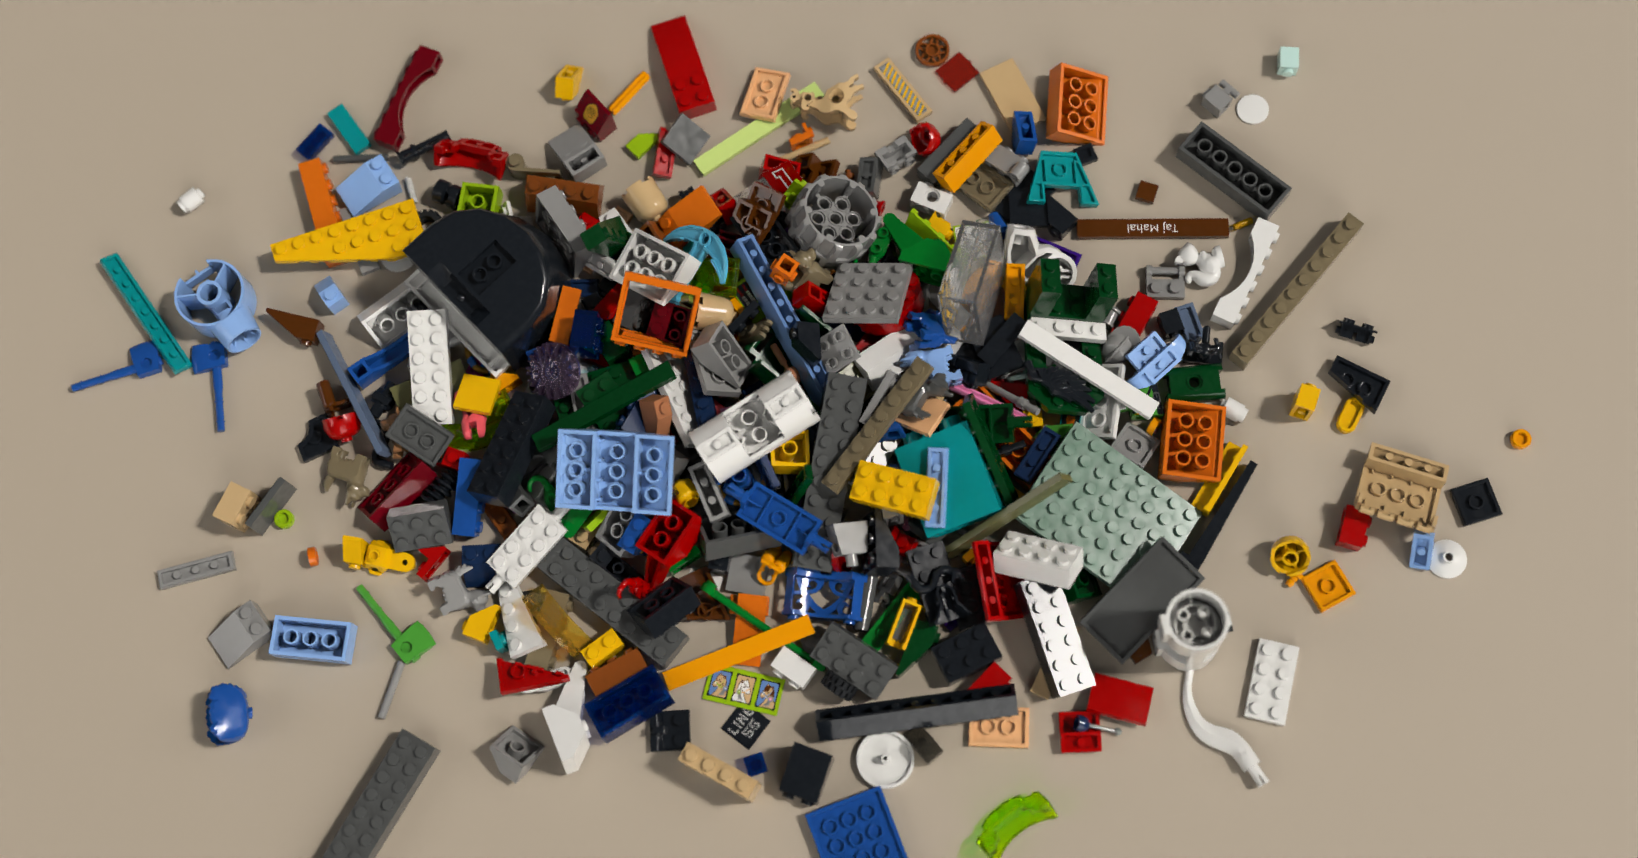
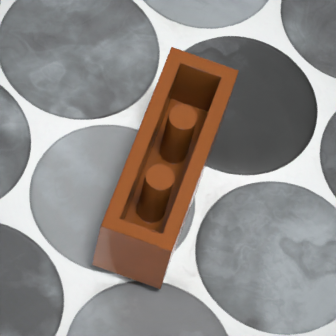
[585,647,651,699]

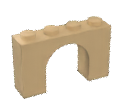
[678,742,762,803]

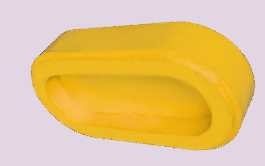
[1336,397,1365,434]

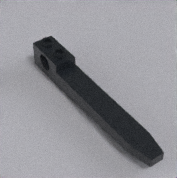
[1180,461,1258,570]

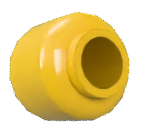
[672,479,700,508]

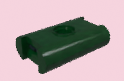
[1162,363,1226,402]

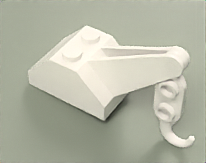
[521,660,591,775]

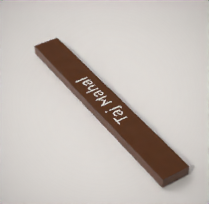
[1077,218,1229,239]

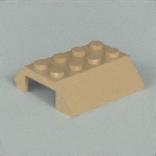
[1354,442,1450,534]

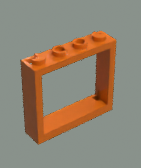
[610,271,702,359]

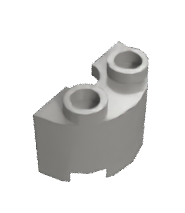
[875,135,917,175]

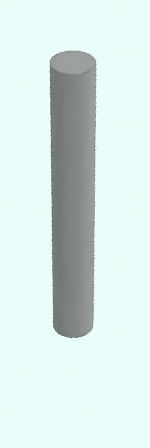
[378,661,405,719]

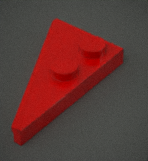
[496,658,570,695]

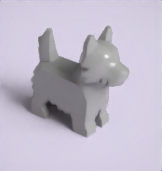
[427,564,492,616]

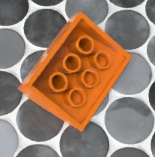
[1046,62,1108,146]
[1157,399,1226,483]

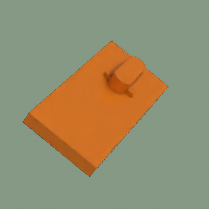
[733,593,768,667]

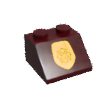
[575,89,617,142]

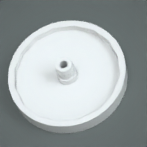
[856,731,915,789]

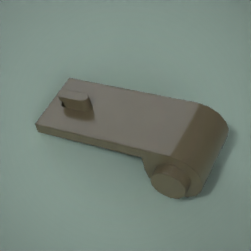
[506,153,564,179]

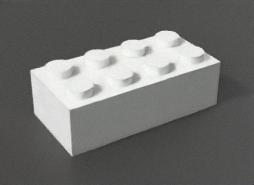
[993,531,1083,589]

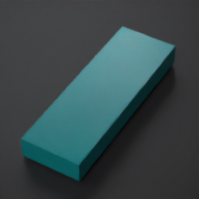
[327,103,372,155]

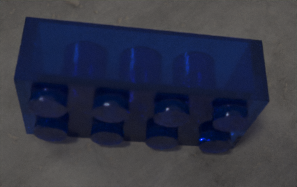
[584,664,675,744]

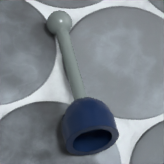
[1073,715,1122,736]

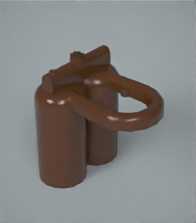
[316,380,352,417]

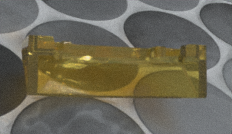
[522,583,593,658]

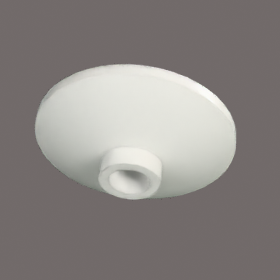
[1430,539,1467,579]

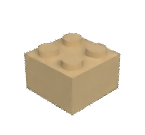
[212,481,262,533]

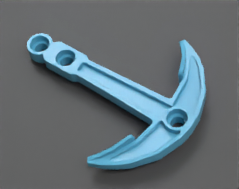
[663,225,728,303]

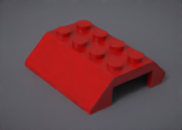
[972,540,1026,623]

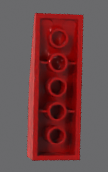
[651,15,717,119]

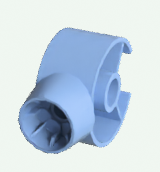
[174,259,261,353]

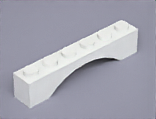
[1210,217,1280,329]

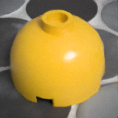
[1270,535,1311,576]

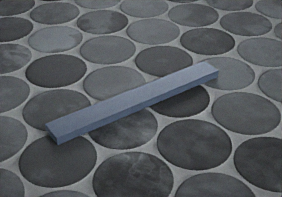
[316,330,392,458]

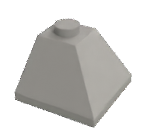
[490,725,544,783]

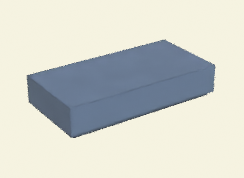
[1174,302,1203,343]

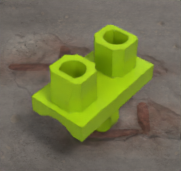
[783,178,807,210]

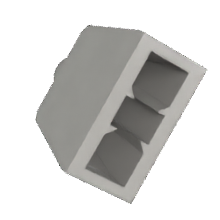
[825,520,868,568]

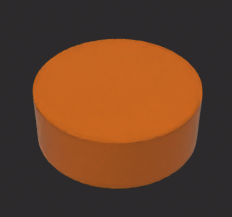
[307,547,319,567]

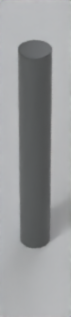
[333,154,389,163]

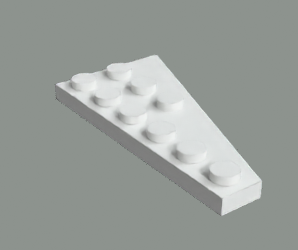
[640,348,698,448]

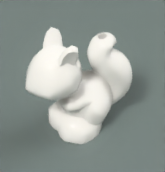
[1174,242,1225,287]

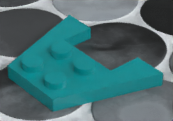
[1026,151,1099,208]

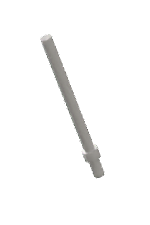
[984,380,1040,415]

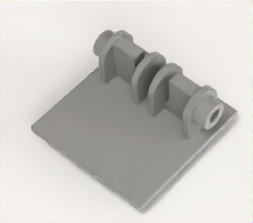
[820,323,861,373]

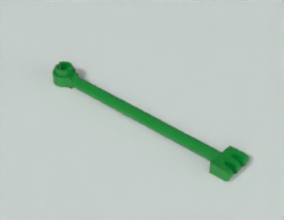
[700,580,826,672]

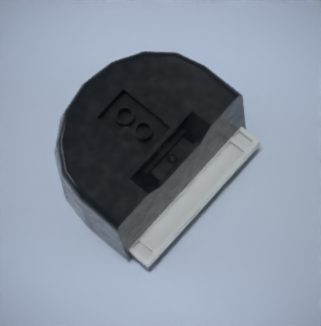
[403,208,572,379]

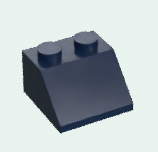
[462,544,505,588]

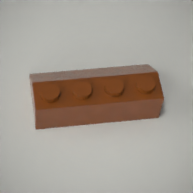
[525,175,604,221]

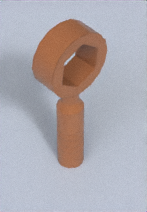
[770,343,800,384]

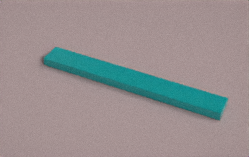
[100,253,192,375]

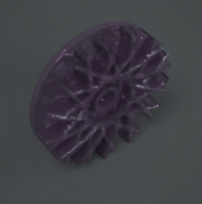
[526,342,581,400]

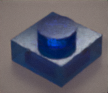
[743,752,769,777]

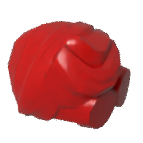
[909,122,941,156]

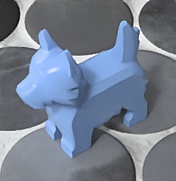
[900,344,963,387]

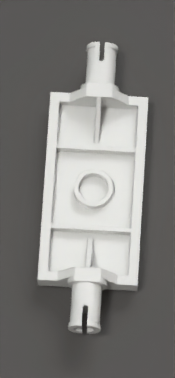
[485,504,570,594]

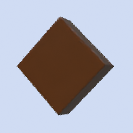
[1135,180,1159,205]

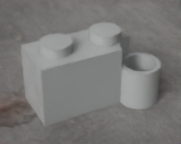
[985,144,1030,187]

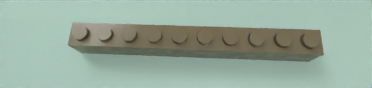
[1228,212,1364,371]

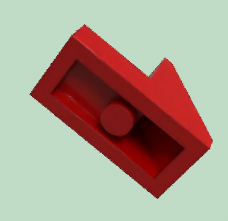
[888,525,919,557]
[416,546,451,582]

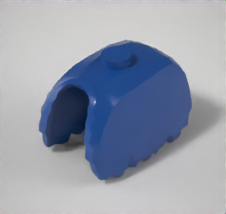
[205,683,253,746]

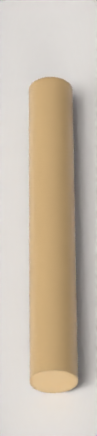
[780,137,830,160]

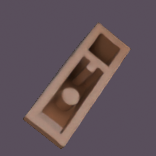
[639,394,672,435]

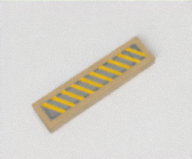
[874,57,932,123]

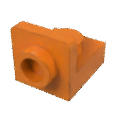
[789,122,815,151]

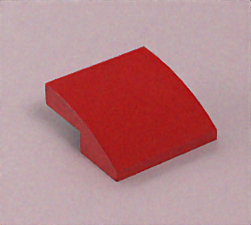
[1058,711,1102,753]

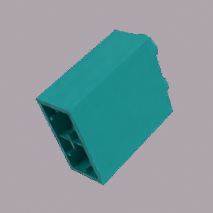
[894,414,1005,539]

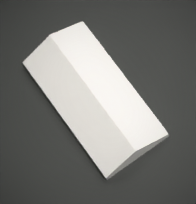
[854,320,932,391]

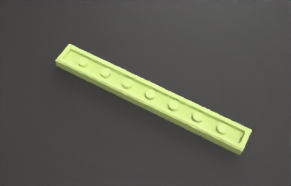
[693,82,825,177]

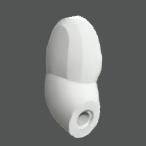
[1002,224,1077,285]

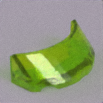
[441,388,511,451]
[976,792,1058,858]

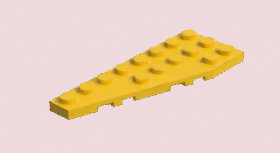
[270,198,424,264]

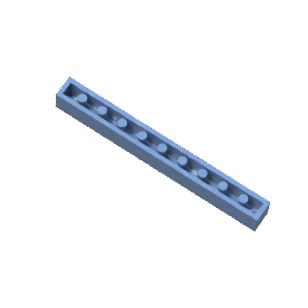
[729,234,827,407]

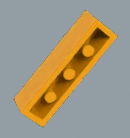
[933,121,1003,193]

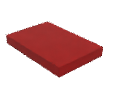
[1086,672,1154,727]

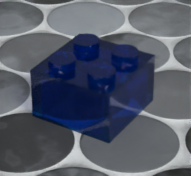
[569,309,606,360]

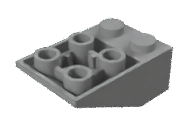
[548,123,608,182]

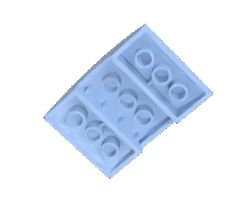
[555,429,675,516]

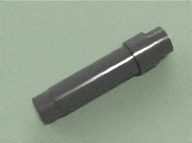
[853,566,879,632]

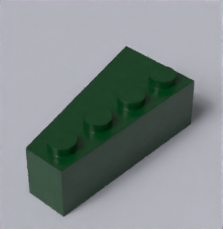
[580,216,632,259]

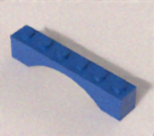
[347,309,430,390]

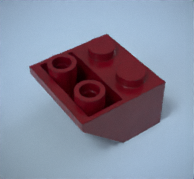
[646,300,691,346]

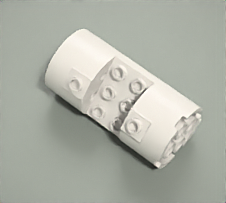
[689,370,821,484]
[1152,588,1232,671]

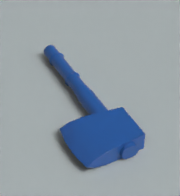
[71,341,164,392]
[191,341,229,432]

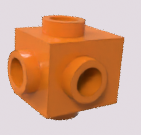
[769,253,800,286]

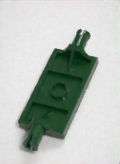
[933,403,1033,444]

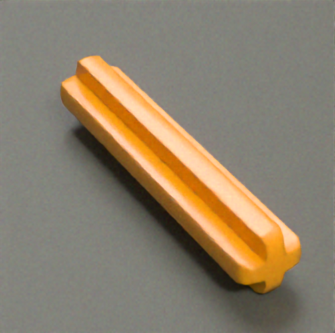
[608,71,650,115]

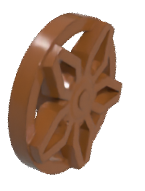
[915,34,950,67]

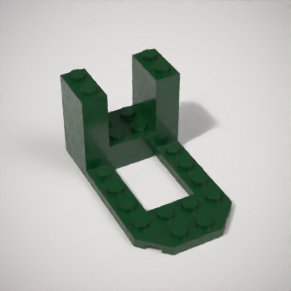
[1024,258,1118,416]

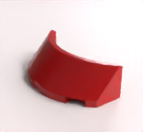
[434,138,509,181]

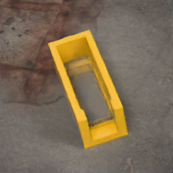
[884,597,922,651]

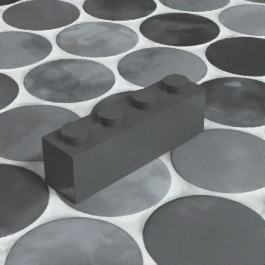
[917,118,977,188]

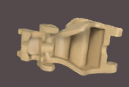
[790,74,864,131]

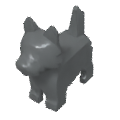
[900,372,953,420]

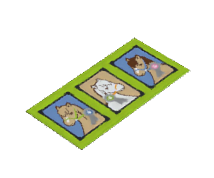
[702,667,785,716]

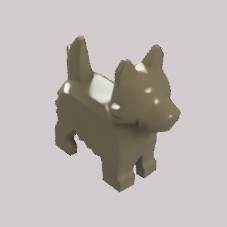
[780,248,834,293]
[322,446,372,508]

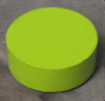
[274,509,295,529]

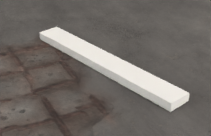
[1017,319,1159,420]

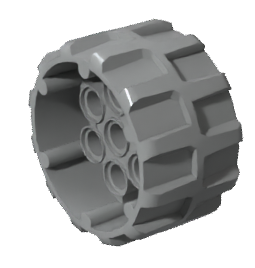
[785,174,881,271]

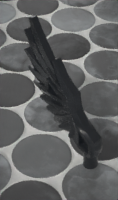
[1024,360,1096,414]

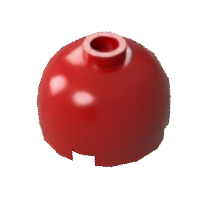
[322,412,362,443]

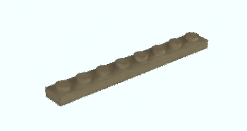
[821,356,934,495]

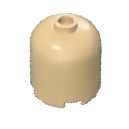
[621,176,668,223]
[691,292,737,330]

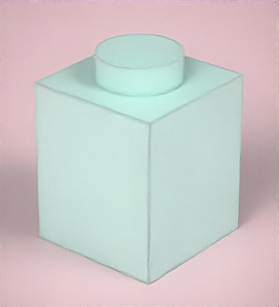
[1277,46,1299,77]

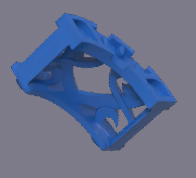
[781,567,868,626]

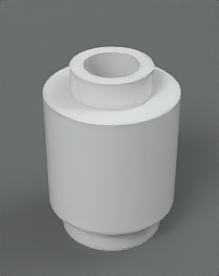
[177,187,205,213]
[1220,397,1249,423]

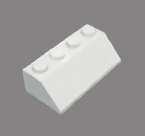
[357,282,420,349]

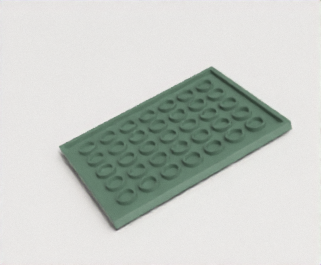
[1015,421,1202,588]

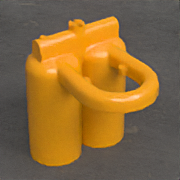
[757,546,792,586]

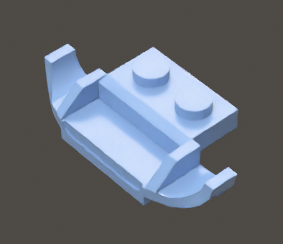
[1125,331,1186,389]

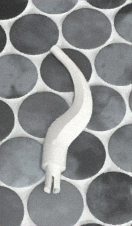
[1182,670,1269,788]

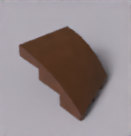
[794,152,840,183]
[732,181,787,245]
[678,565,731,620]

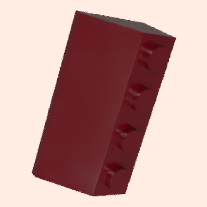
[357,452,437,532]

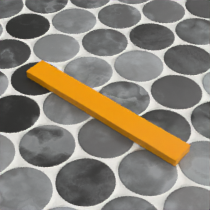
[662,614,816,691]

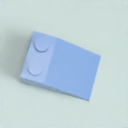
[335,154,402,217]

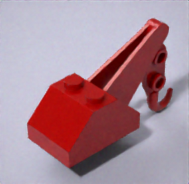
[616,499,702,599]

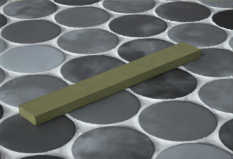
[945,473,1072,559]

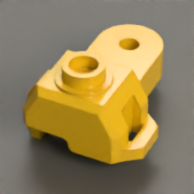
[364,539,416,576]

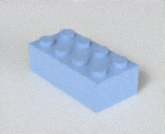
[268,615,358,665]

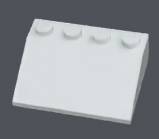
[608,228,702,306]

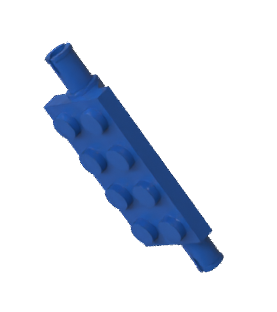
[725,481,833,556]

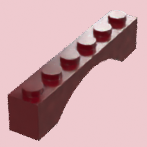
[374,45,443,152]

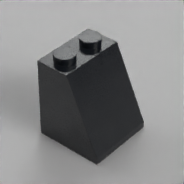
[779,742,834,807]

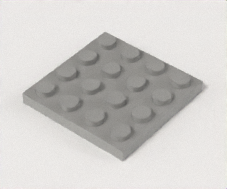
[822,263,913,324]

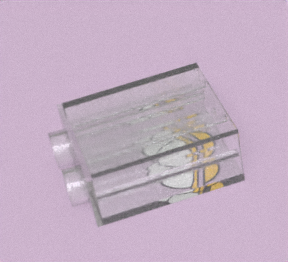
[937,219,1006,346]

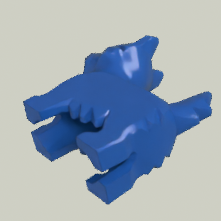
[903,308,958,349]

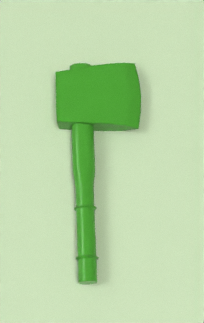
[356,584,436,665]

